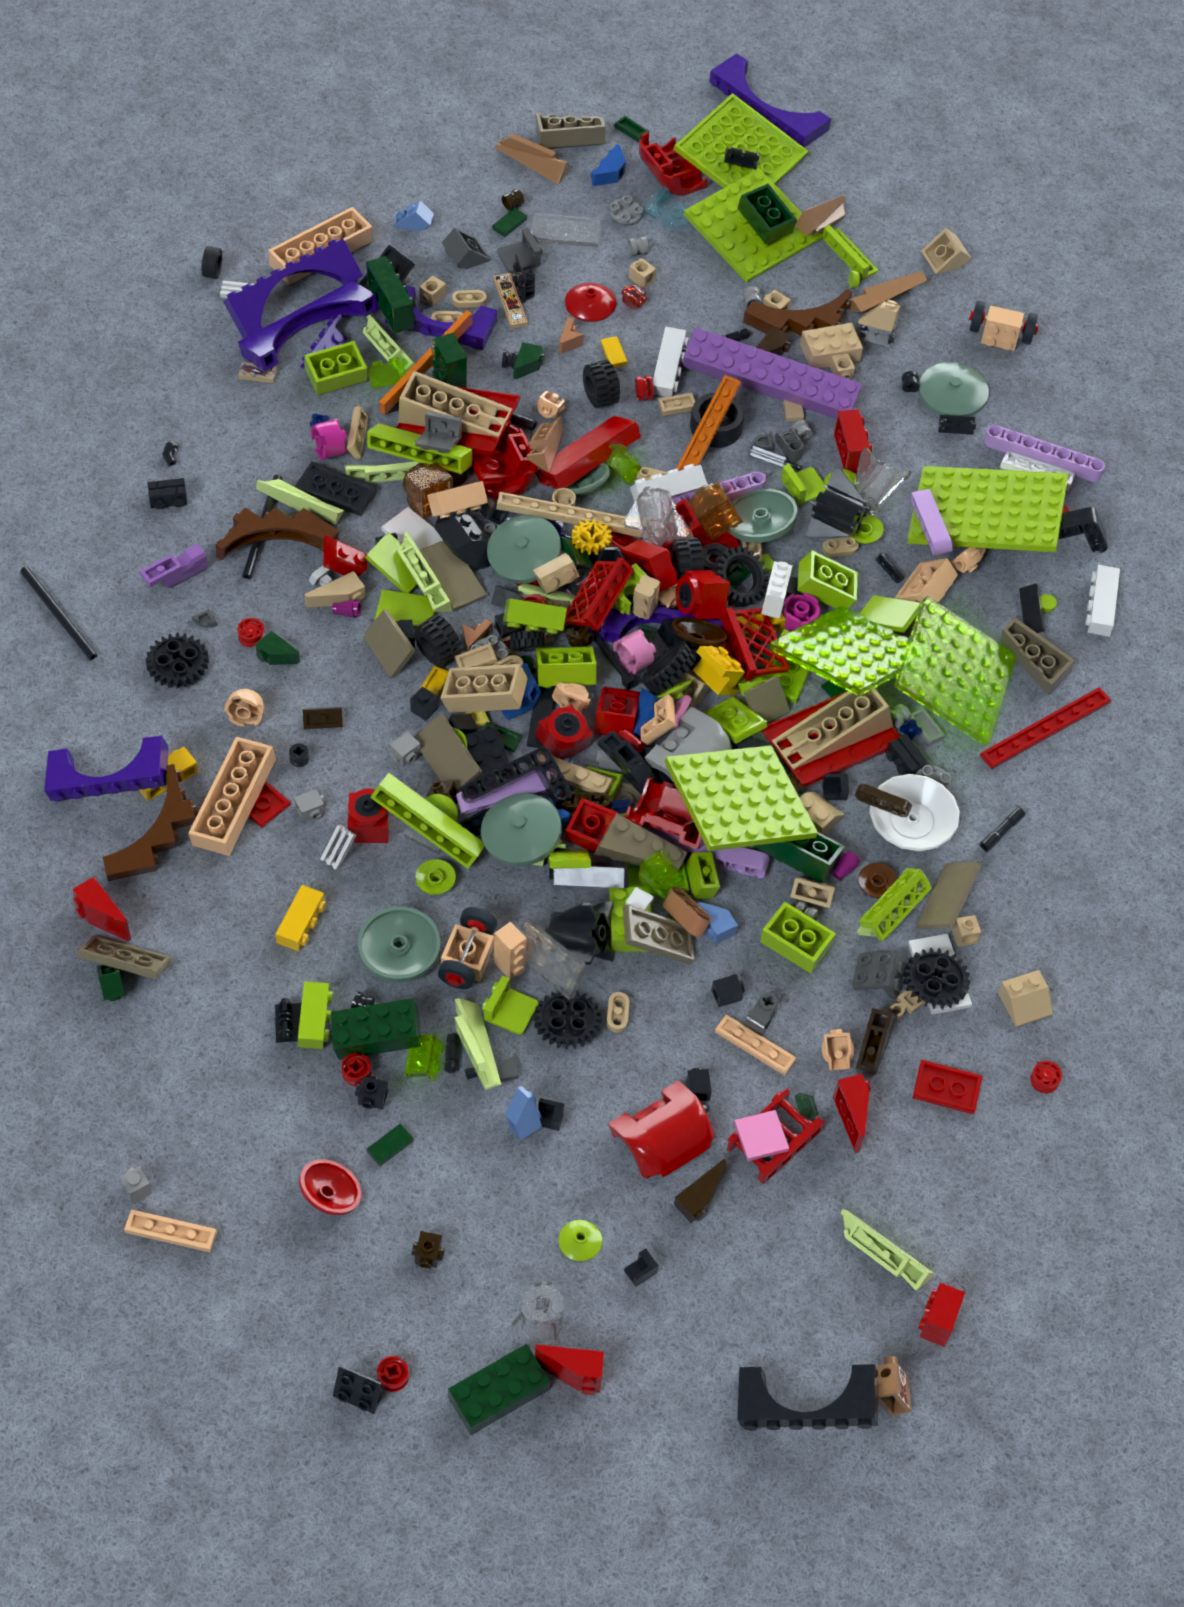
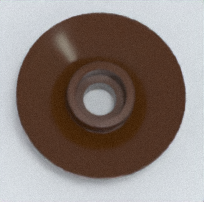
[858,863,898,899]

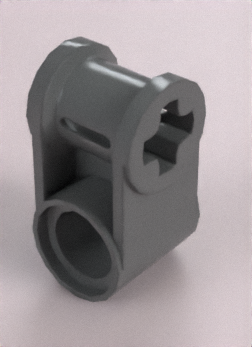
[775,428,803,462]
[744,993,778,1035]

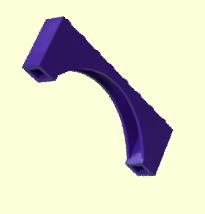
[709,53,831,148]
[223,239,363,339]
[238,281,379,372]

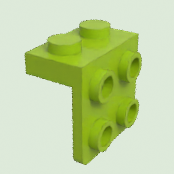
[780,464,826,506]
[482,975,538,1035]

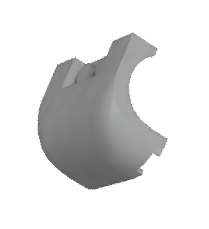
[645,707,732,784]

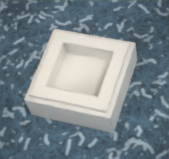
[625,887,654,911]

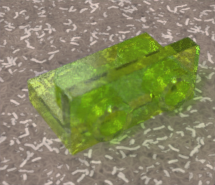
[367,357,406,388]
[606,444,642,485]
[639,850,684,899]
[404,1034,443,1081]

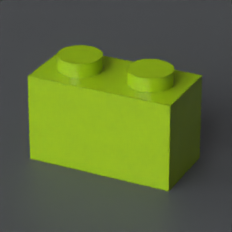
[685,852,720,900]

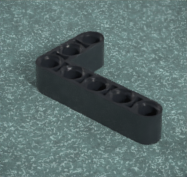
[1058,507,1108,553]
[461,747,570,804]

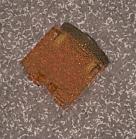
[403,462,453,519]
[687,482,743,541]

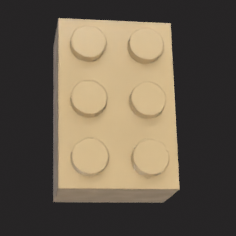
[800,323,863,369]

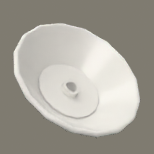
[869,774,960,851]

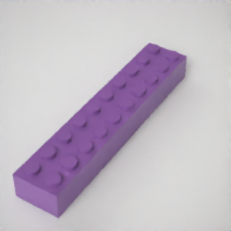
[683,327,862,419]

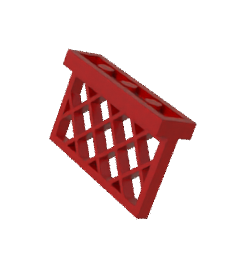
[564,558,634,630]
[721,607,790,681]

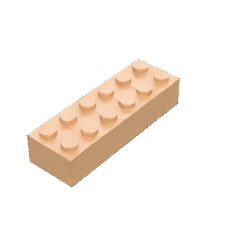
[268,207,373,285]
[188,737,276,856]

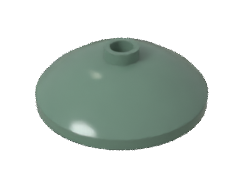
[566,463,610,495]

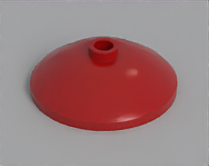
[565,282,616,322]
[299,1159,362,1215]

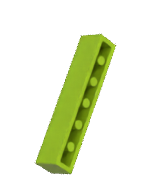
[367,424,472,474]
[370,773,484,869]

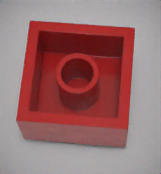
[918,1282,965,1347]

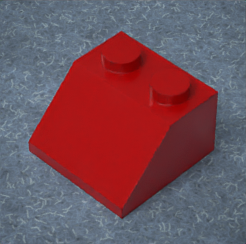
[323,535,367,577]
[565,798,618,856]

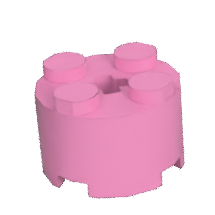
[613,629,656,675]

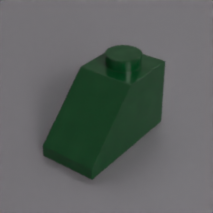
[513,342,545,379]
[255,631,300,665]
[96,964,125,1001]

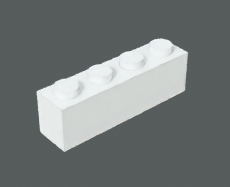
[652,327,688,397]
[630,464,708,508]
[761,561,792,619]
[1085,565,1120,637]

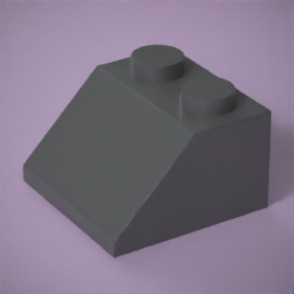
[442,228,491,269]

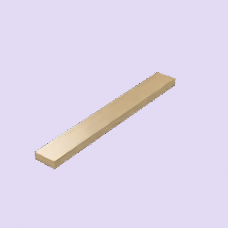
[496,492,644,537]

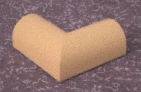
[641,694,676,745]

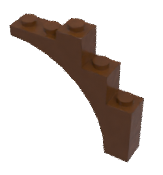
[743,289,853,337]
[216,507,339,560]
[103,764,198,882]

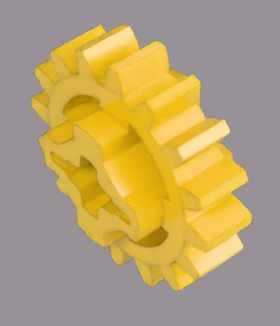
[571,519,612,555]

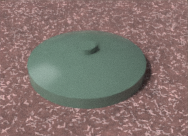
[918,362,989,417]
[724,489,798,543]
[487,515,562,584]
[481,793,562,867]
[358,906,441,983]

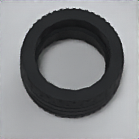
[690,393,744,448]

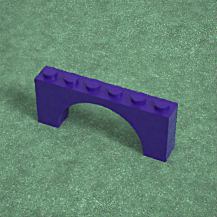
[385,284,497,350]
[601,598,722,664]
[44,735,169,802]

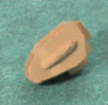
[536,391,566,419]
[950,547,986,573]
[658,584,677,609]
[552,682,590,712]
[821,1029,854,1070]

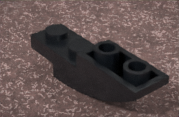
[597,731,660,795]

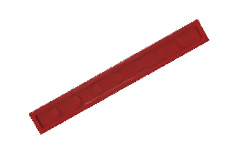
[980,687,1111,770]

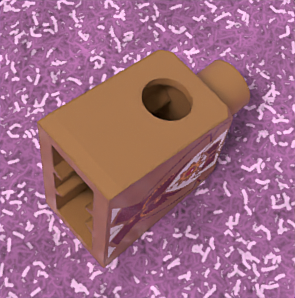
[876,1356,912,1416]

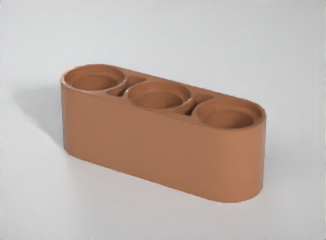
[662,887,712,937]

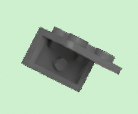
[497,228,543,273]
[415,412,462,453]
[852,951,906,999]

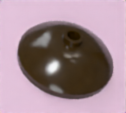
[671,617,727,649]

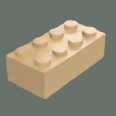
[441,664,528,713]

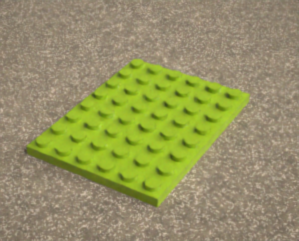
[907,466,1068,552]

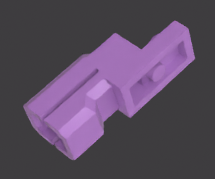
[139,543,208,588]

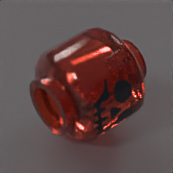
[621,284,647,310]

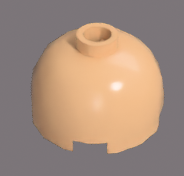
[224,689,265,727]

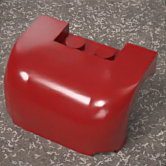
[639,132,708,196]
[472,422,538,500]
[625,778,705,849]
[608,1081,715,1179]

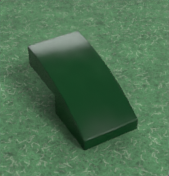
[560,537,592,569]

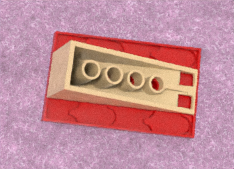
[396,371,521,455]
[761,679,901,787]

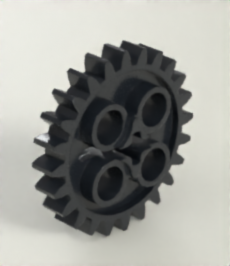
[145,633,209,689]
[903,947,971,1010]
[534,989,602,1050]

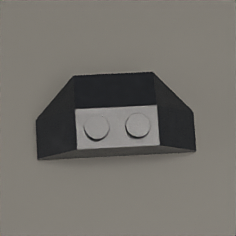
[434,514,489,570]

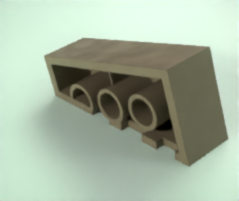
[536,113,605,148]
[1000,617,1075,695]
[594,814,687,876]

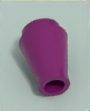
[332,599,361,618]
[832,851,860,881]

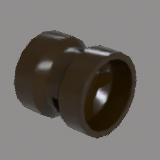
[501,189,525,211]

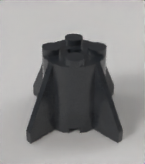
[805,467,871,537]
[545,902,614,965]

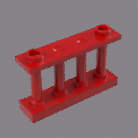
[727,1088,825,1184]

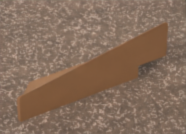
[495,134,567,184]
[795,195,845,237]
[850,271,927,312]
[527,416,563,472]

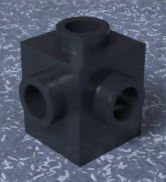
[355,1076,389,1110]

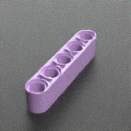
[911,489,953,556]
[456,772,551,814]

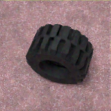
[583,360,620,408]
[671,537,704,581]
[414,615,462,667]

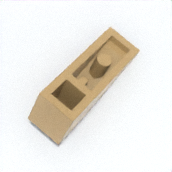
[304,571,366,607]

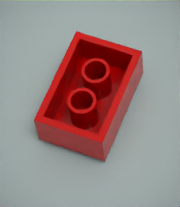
[834,409,872,474]
[621,540,678,593]

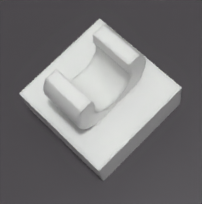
[308,566,332,586]

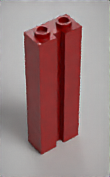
[536,415,641,489]

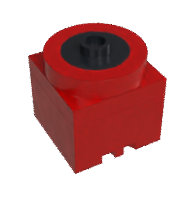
[675,570,730,619]
[535,704,593,760]
[347,789,390,843]

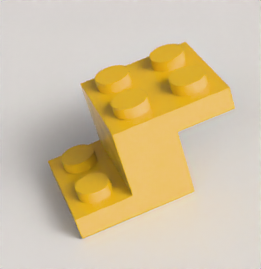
[693,646,745,696]

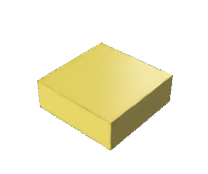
[465,711,490,728]

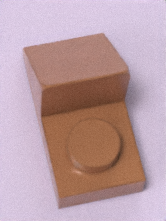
[559,317,584,354]
[462,619,492,652]

